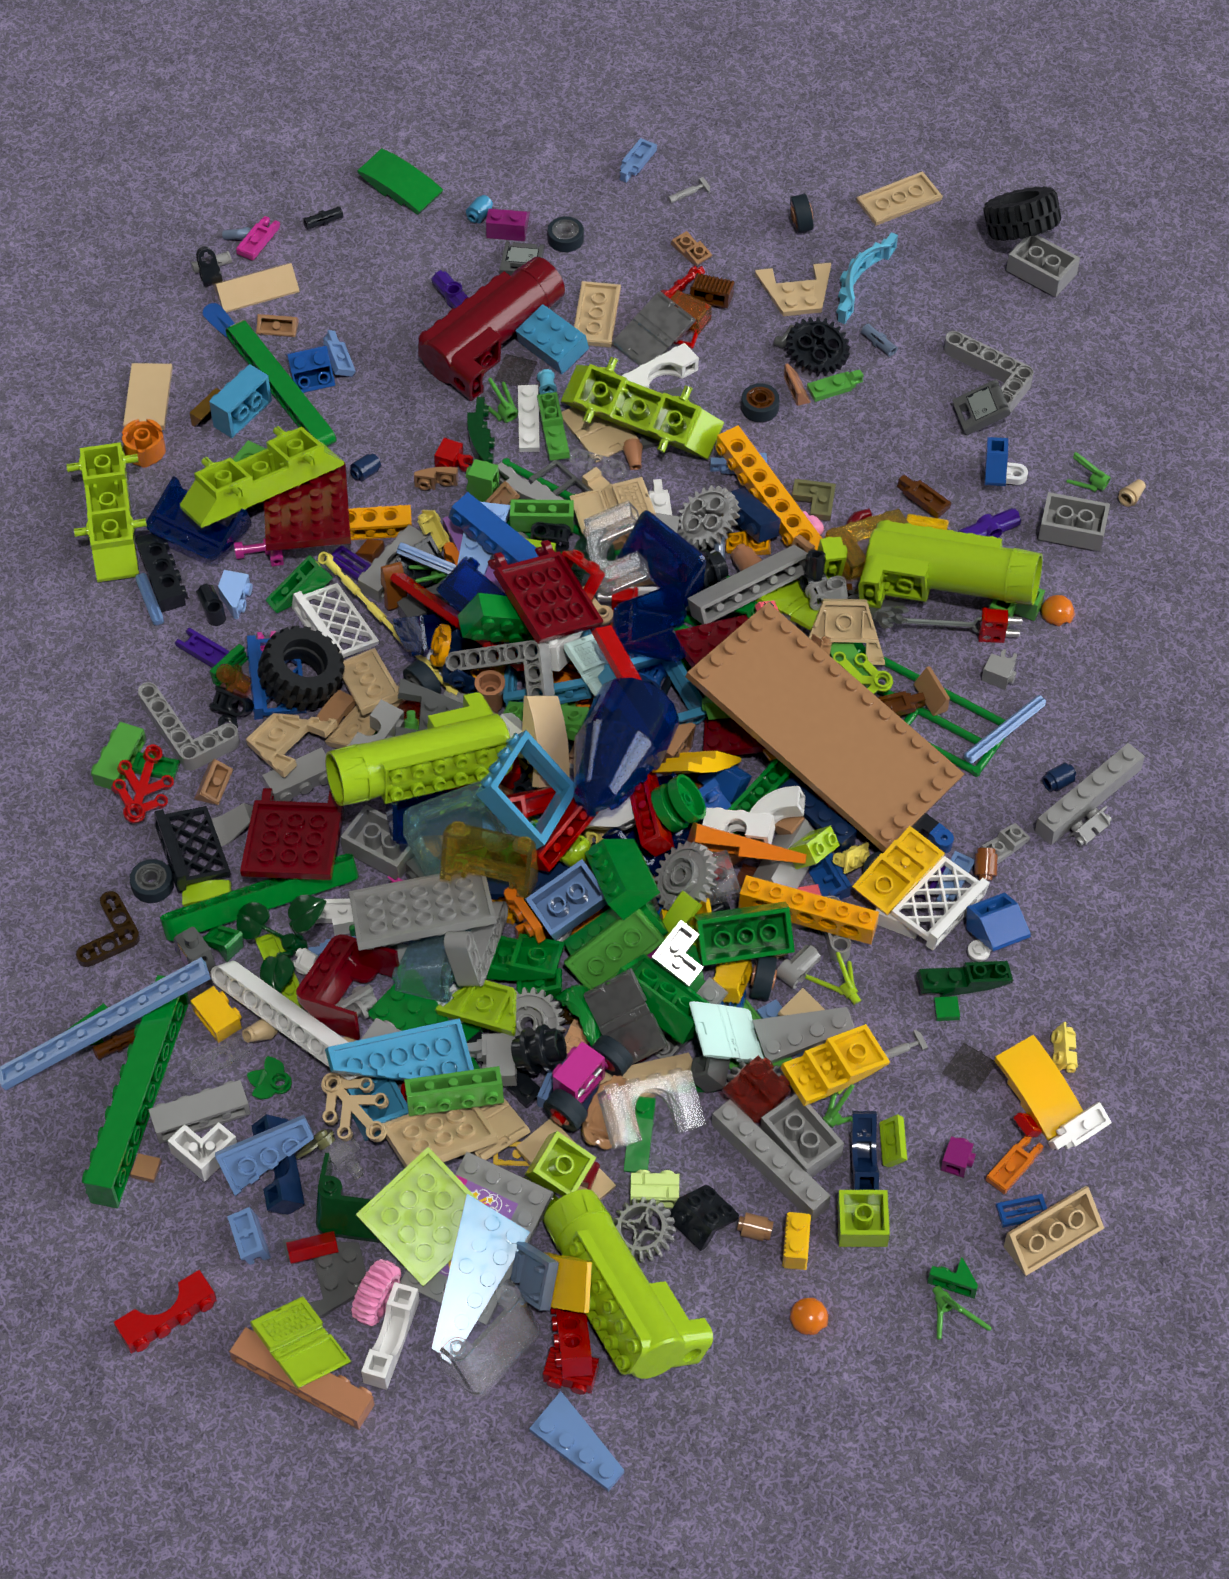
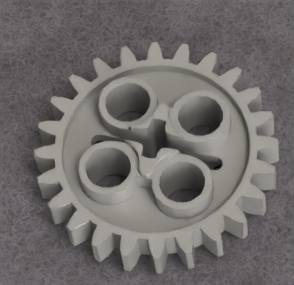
[677,485,740,549]

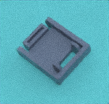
[509,1242,559,1311]

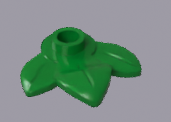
[247,1056,292,1099]

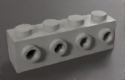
[148,1080,251,1144]

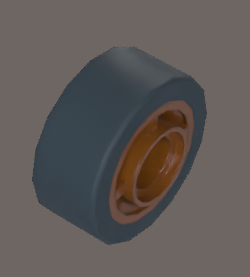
[741,383,780,422]

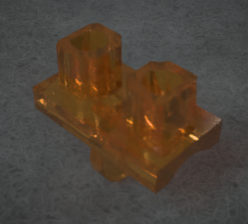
[216,664,251,694]

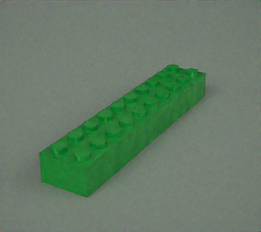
[82,975,190,1209]

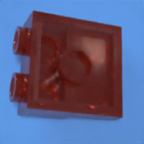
[722,1055,791,1124]

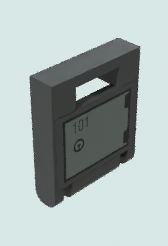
[499,241,545,275]
[952,380,1011,435]

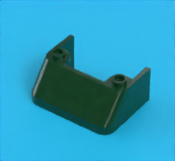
[315,1153,381,1243]

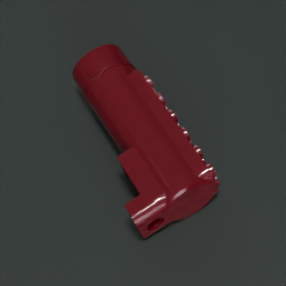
[418,257,565,401]

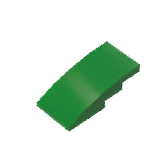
[357,148,444,215]
[486,933,565,981]

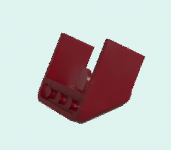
[296,934,401,1040]

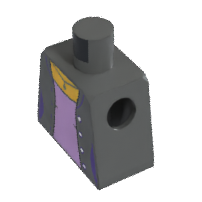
[174,927,216,974]

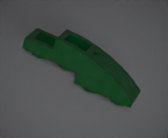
[467,397,495,464]
[916,961,1013,997]

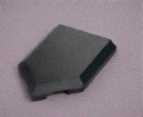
[395,535,445,588]

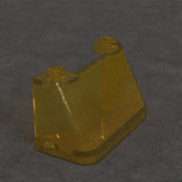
[440,821,538,899]

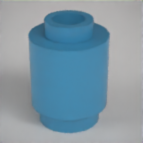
[466,195,493,223]

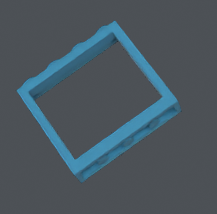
[503,629,593,706]
[598,647,708,739]
[476,730,579,853]

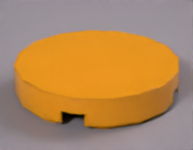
[430,624,451,668]

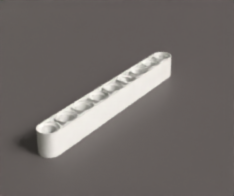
[211,961,359,1080]

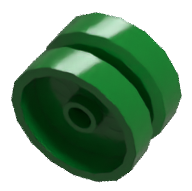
[651,774,706,833]

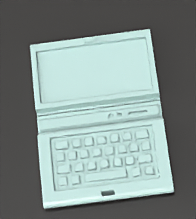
[564,634,615,711]
[689,1001,764,1064]

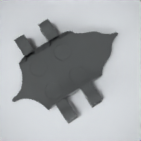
[848,588,909,629]

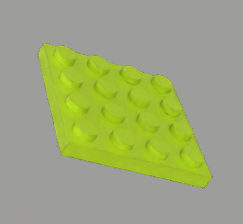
[356,1147,478,1287]

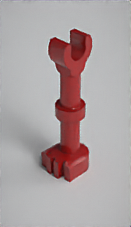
[661,266,705,302]

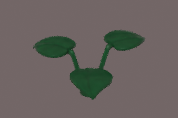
[236,895,327,993]

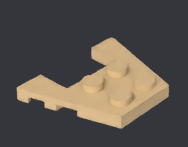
[755,263,831,316]
[809,599,885,665]
[246,713,338,778]

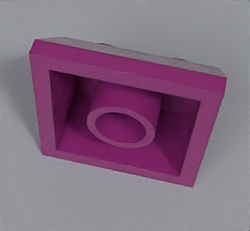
[486,208,530,241]

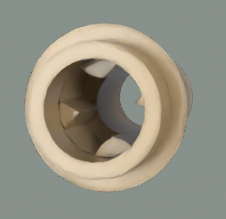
[1118,479,1146,507]
[242,1019,278,1043]

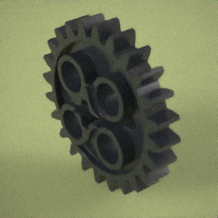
[785,317,851,377]

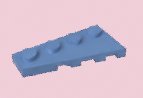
[215,1115,314,1196]
[529,1391,624,1492]

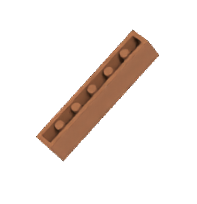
[229,1327,375,1430]

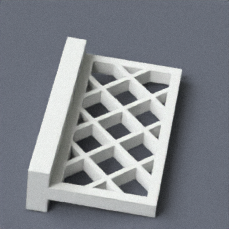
[292,583,379,658]
[890,856,990,951]

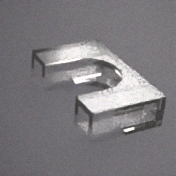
[583,500,650,598]
[597,1068,706,1150]

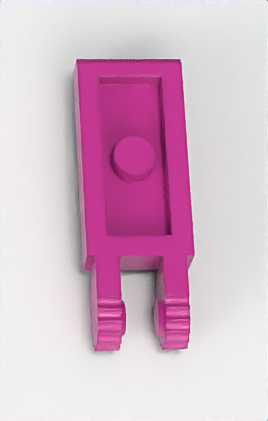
[236,216,280,260]

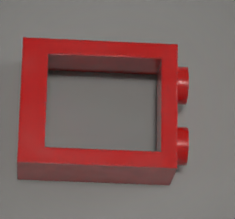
[562,549,606,601]

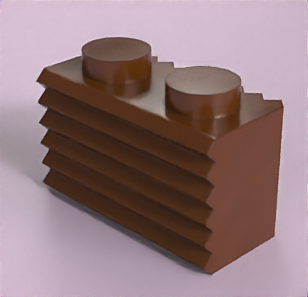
[689,273,735,309]

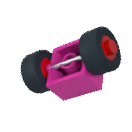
[543,1035,633,1132]

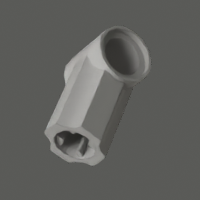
[776,945,821,989]

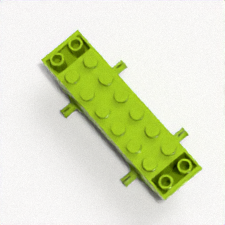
[560,357,724,460]
[180,426,344,528]
[66,442,147,582]

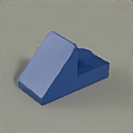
[699,778,731,810]

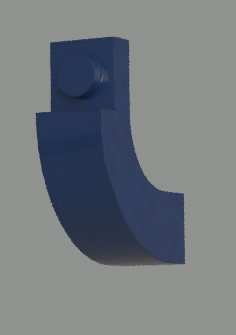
[851,1111,879,1190]

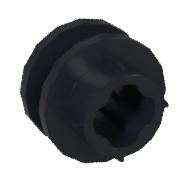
[678,549,729,594]
[511,1024,567,1075]

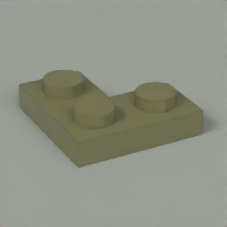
[792,479,836,521]

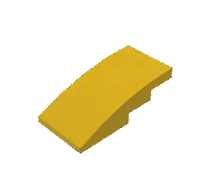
[652,751,741,775]
[852,825,945,916]
[780,1024,890,1106]
[994,1035,1083,1141]
[519,1252,592,1313]

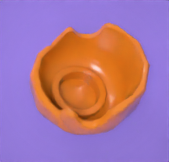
[1041,595,1075,626]
[790,1298,829,1335]

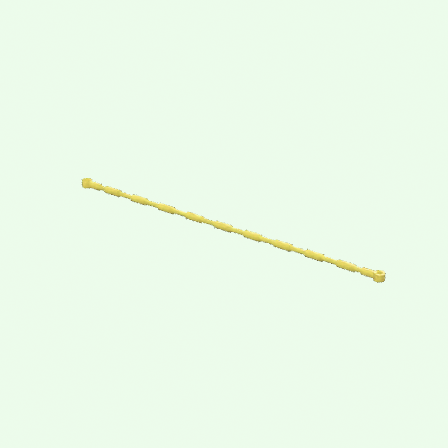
[318,552,602,844]

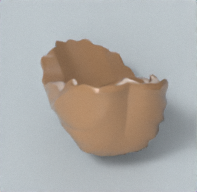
[581,1075,632,1150]

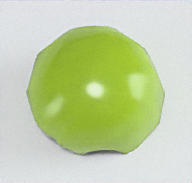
[560,835,591,867]

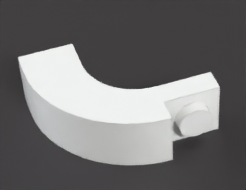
[750,786,806,859]

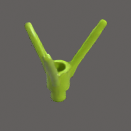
[805,952,862,1005]

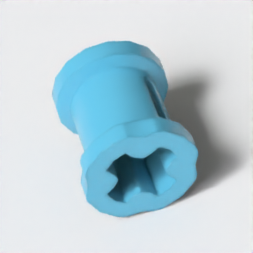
[537,369,557,394]

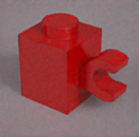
[434,438,473,472]

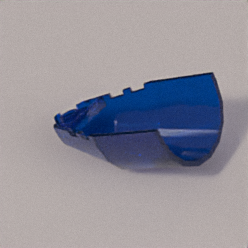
[574,677,679,817]

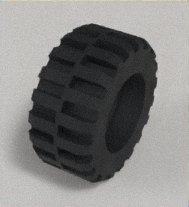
[983,186,1062,241]
[257,626,345,711]

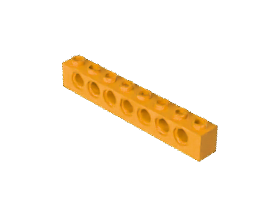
[715,425,823,550]

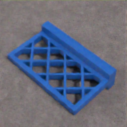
[246,635,307,720]

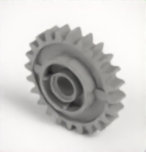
[654,841,718,910]
[492,987,567,1036]

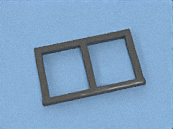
[529,460,591,514]

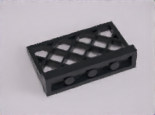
[154,806,230,892]

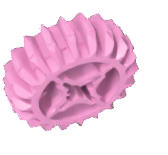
[351,1259,401,1326]

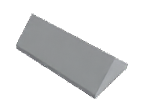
[753,819,814,889]

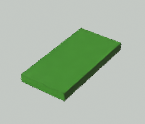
[564,909,665,989]

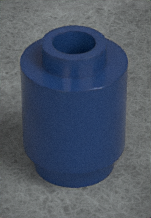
[350,453,381,482]
[1042,762,1076,792]

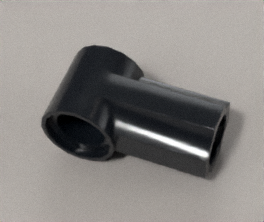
[800,549,827,594]
[196,583,226,626]

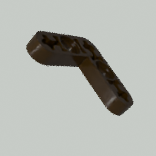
[76,891,140,967]

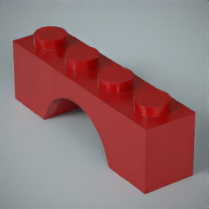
[113,1270,217,1354]

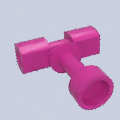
[234,538,284,567]

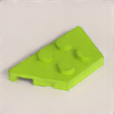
[435,980,517,1036]

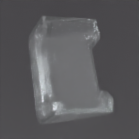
[439,1279,541,1398]

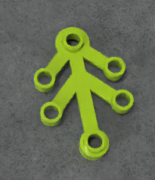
[833,651,893,694]

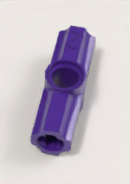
[431,270,468,308]
[958,508,1021,538]

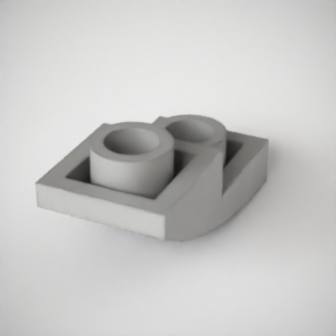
[981,823,1031,864]

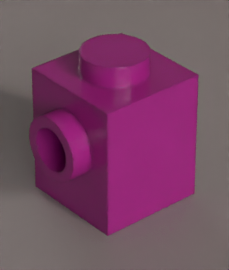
[941,1136,976,1178]

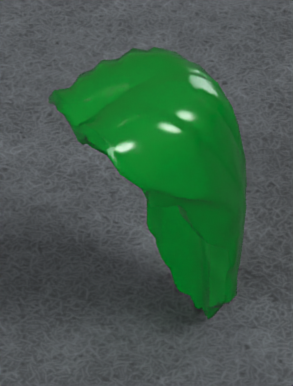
[555,985,602,1046]

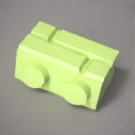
[630,1170,679,1208]

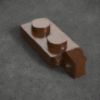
[897,475,951,519]
[877,691,926,716]

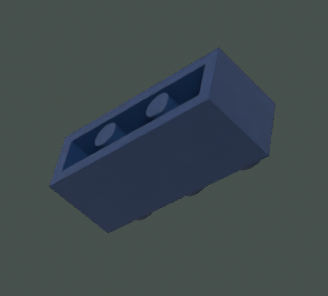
[730,487,781,543]

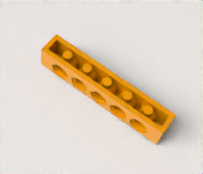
[349,505,412,540]
[739,875,879,945]

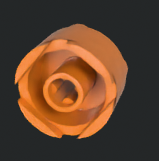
[122,419,166,468]

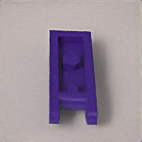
[174,628,230,668]

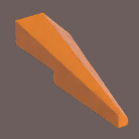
[687,822,807,864]

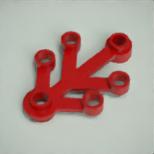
[111,744,174,823]

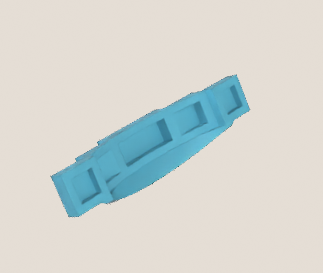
[836,232,898,324]

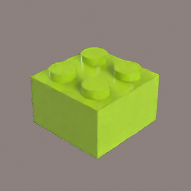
[837,1190,890,1247]

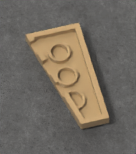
[599,1052,693,1107]

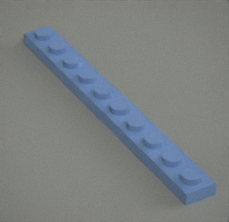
[0,957,211,1091]

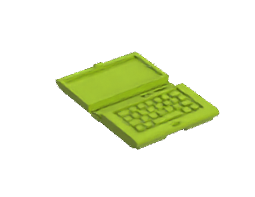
[754,579,820,631]
[250,1296,351,1388]

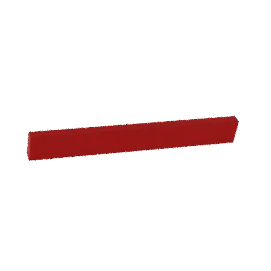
[390,573,524,671]

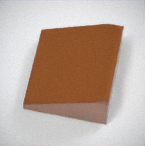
[355,539,385,563]

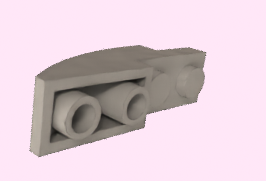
[498,462,564,500]
[654,977,729,1059]

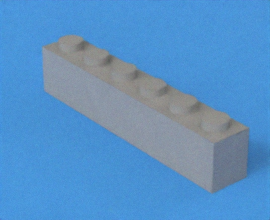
[687,545,808,624]
[1035,743,1145,845]
[712,1099,831,1222]

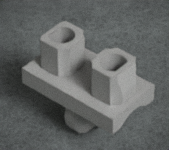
[336,984,377,1019]

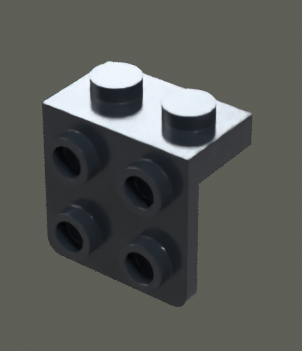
[669,1185,739,1251]

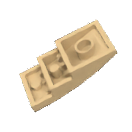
[522,696,570,788]

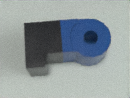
[912,813,954,854]

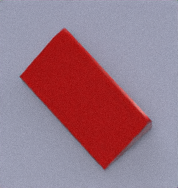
[286,1231,339,1264]

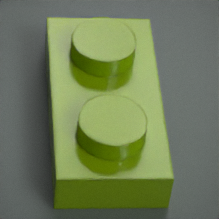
[879,1114,907,1167]

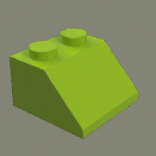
[524,1131,596,1196]

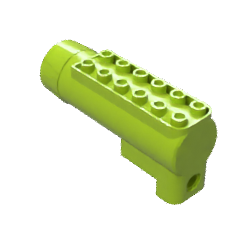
[858,520,1043,609]
[325,692,513,806]
[544,1189,713,1379]

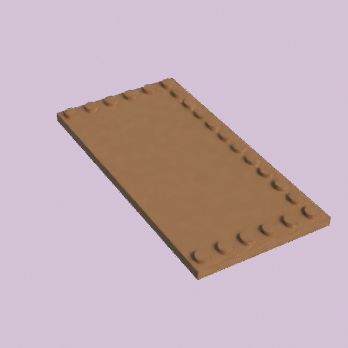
[685,602,964,853]

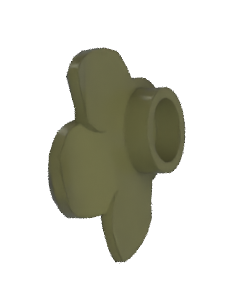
[296,1129,335,1159]

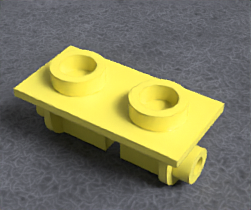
[417,510,450,552]
[833,842,870,874]
[1051,1022,1078,1073]

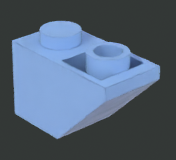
[218,570,253,619]

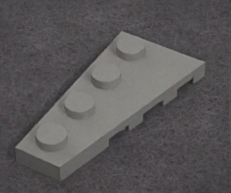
[752,1007,855,1064]

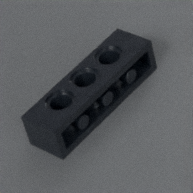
[135,531,188,613]

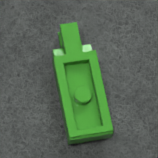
[807,370,864,402]

